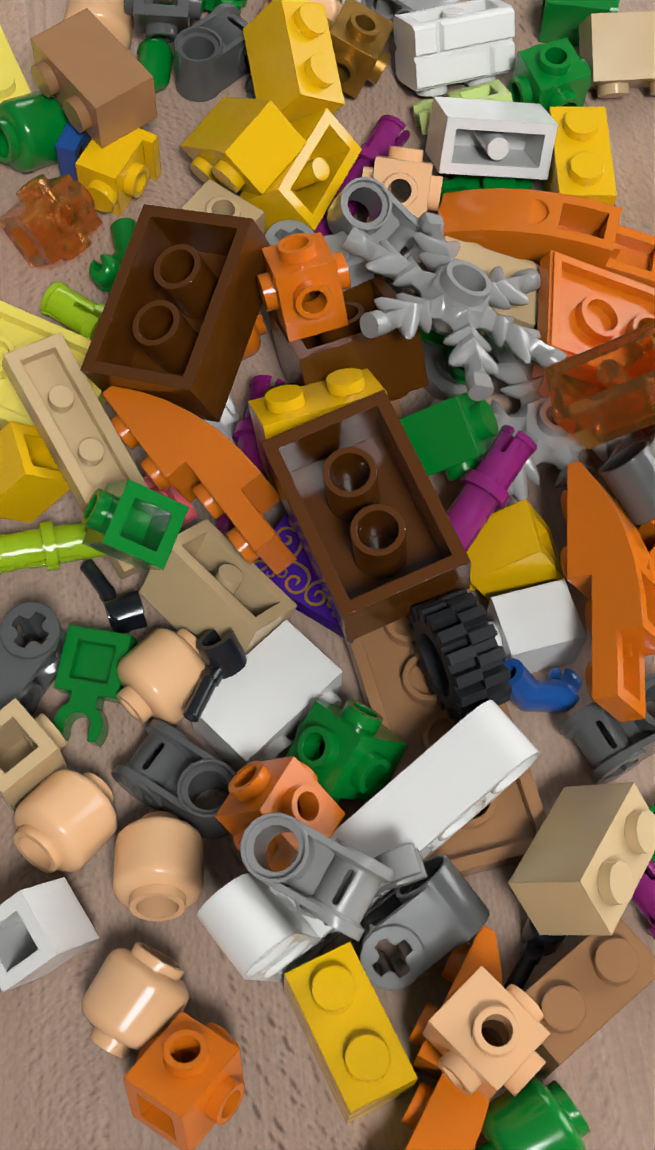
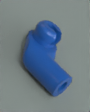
[503,658,582,713]

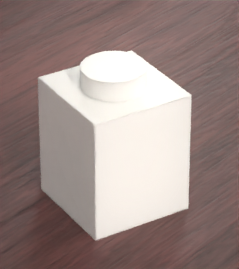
[486,579,587,673]
[0,877,100,993]

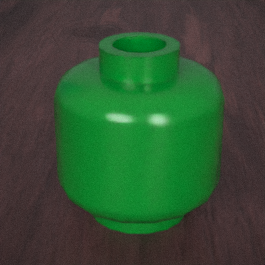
[0,91,68,173]
[474,1078,590,1150]

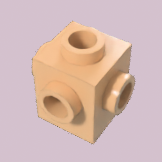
[362,146,443,222]
[422,966,551,1101]

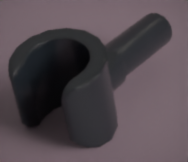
[80,560,147,634]
[183,630,247,722]
[503,917,567,989]

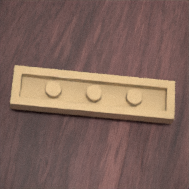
[2,332,148,580]

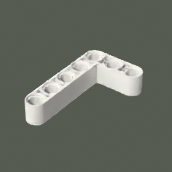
[196,700,540,982]

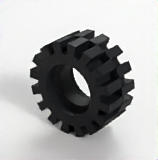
[408,588,512,722]

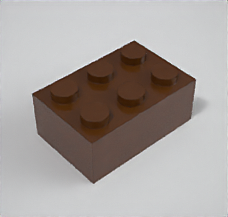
[80,204,271,422]
[261,389,471,642]

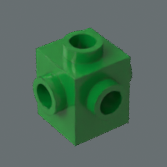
[509,37,592,113]
[286,699,409,803]

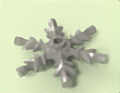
[341,212,567,401]
[431,335,642,513]

